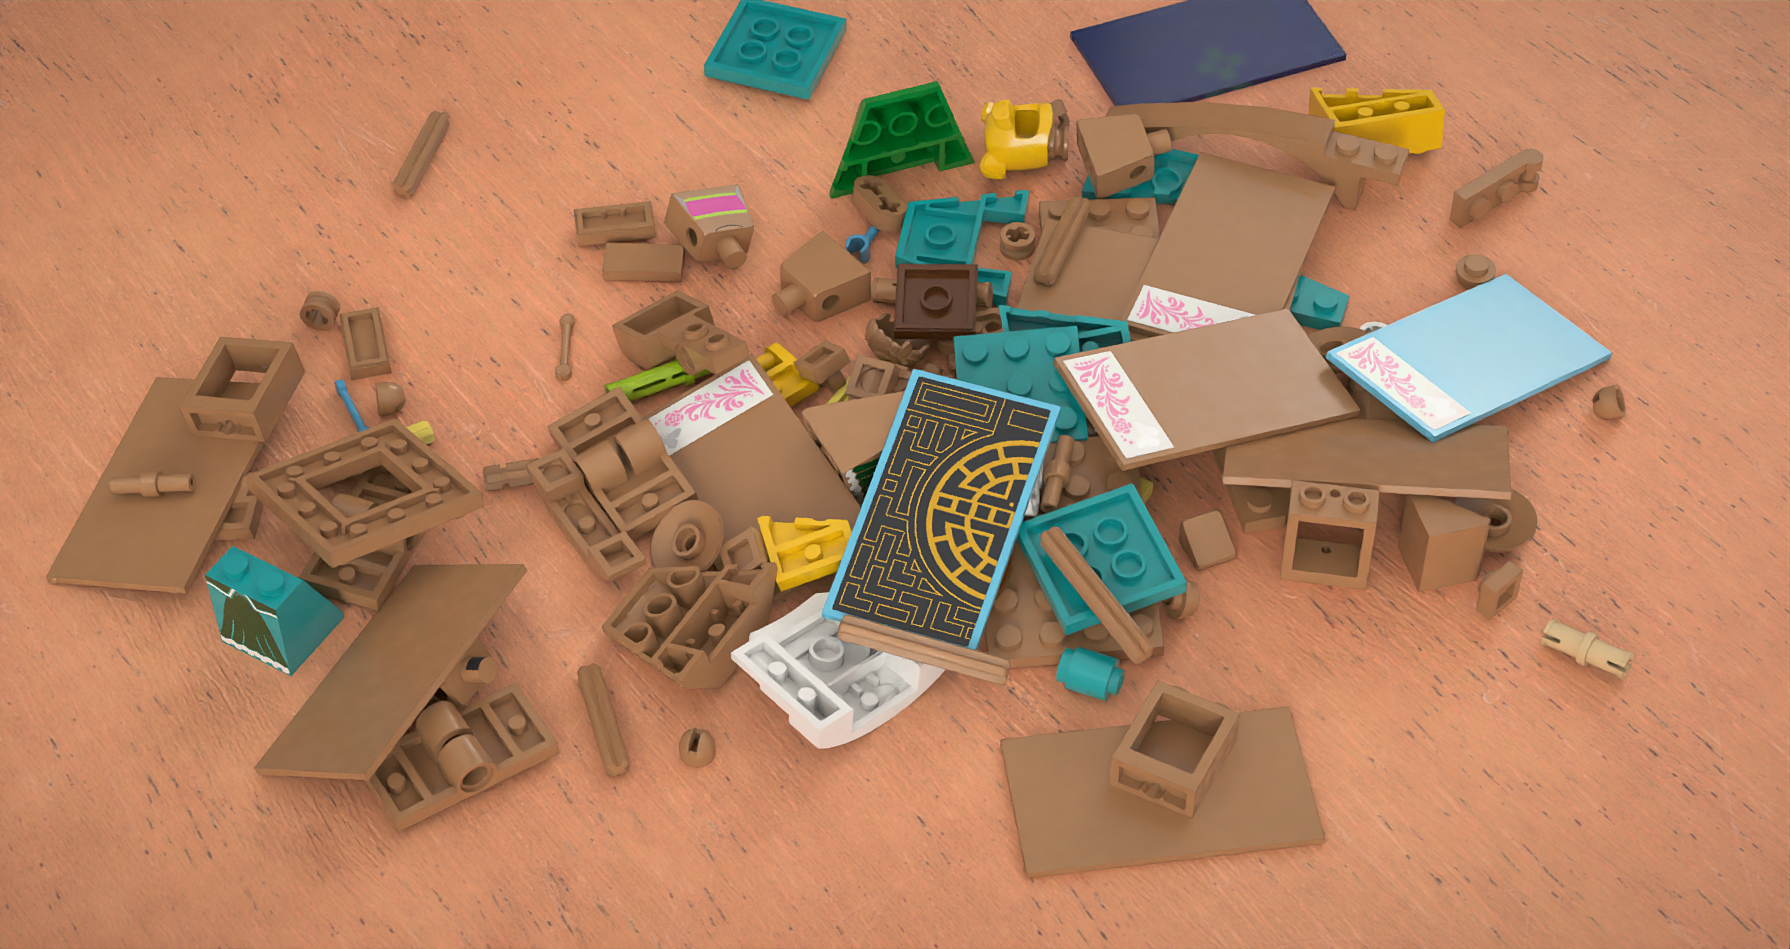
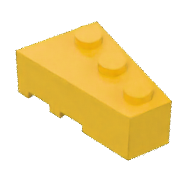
[1309,87,1445,154]

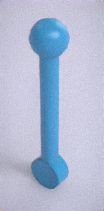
[334,379,369,432]

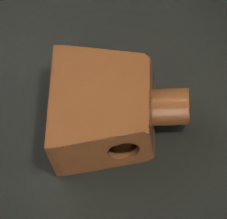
[1076,114,1172,199]
[772,231,871,322]

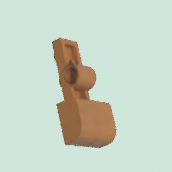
[612,290,750,376]

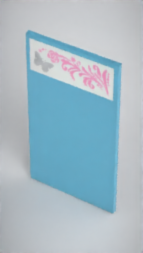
[1326,274,1612,443]

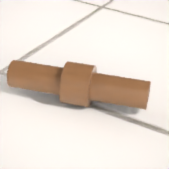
[1040,435,1074,513]
[110,471,196,497]

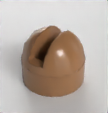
[375,382,405,416]
[1592,384,1626,419]
[679,728,716,768]

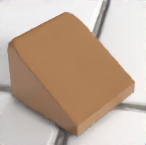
[1179,509,1237,571]

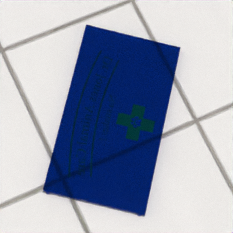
[1070,0,1347,106]

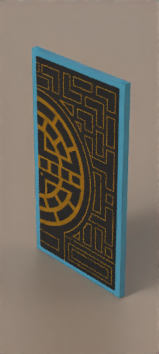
[821,369,1061,650]

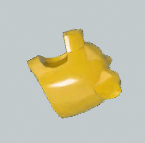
[979,99,1053,180]

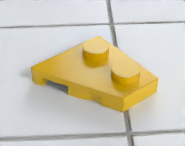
[757,516,852,592]

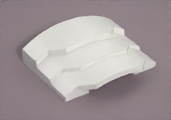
[731,592,945,749]

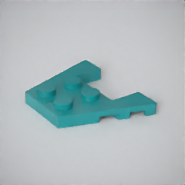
[895,190,1029,307]

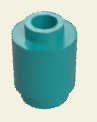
[1056,647,1125,701]

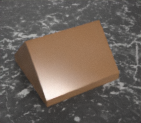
[1398,494,1491,592]

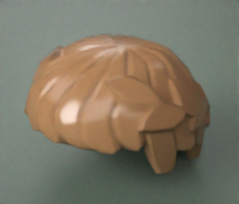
[865,313,932,367]

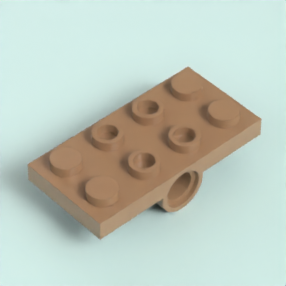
[547,387,698,540]
[298,465,426,611]
[364,682,559,832]

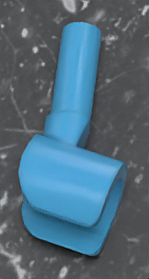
[845,225,880,263]

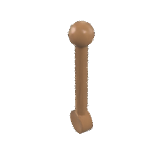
[555,314,575,381]

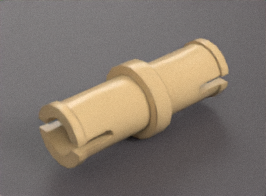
[1541,619,1634,679]

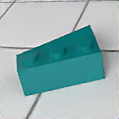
[998,305,1131,352]

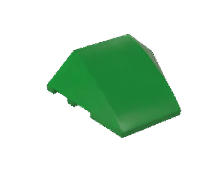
[829,81,975,199]

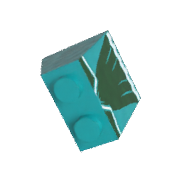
[205,546,344,676]

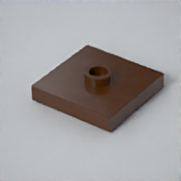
[894,264,978,339]

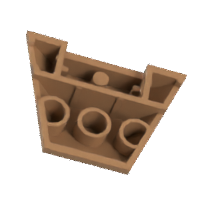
[602,562,778,689]

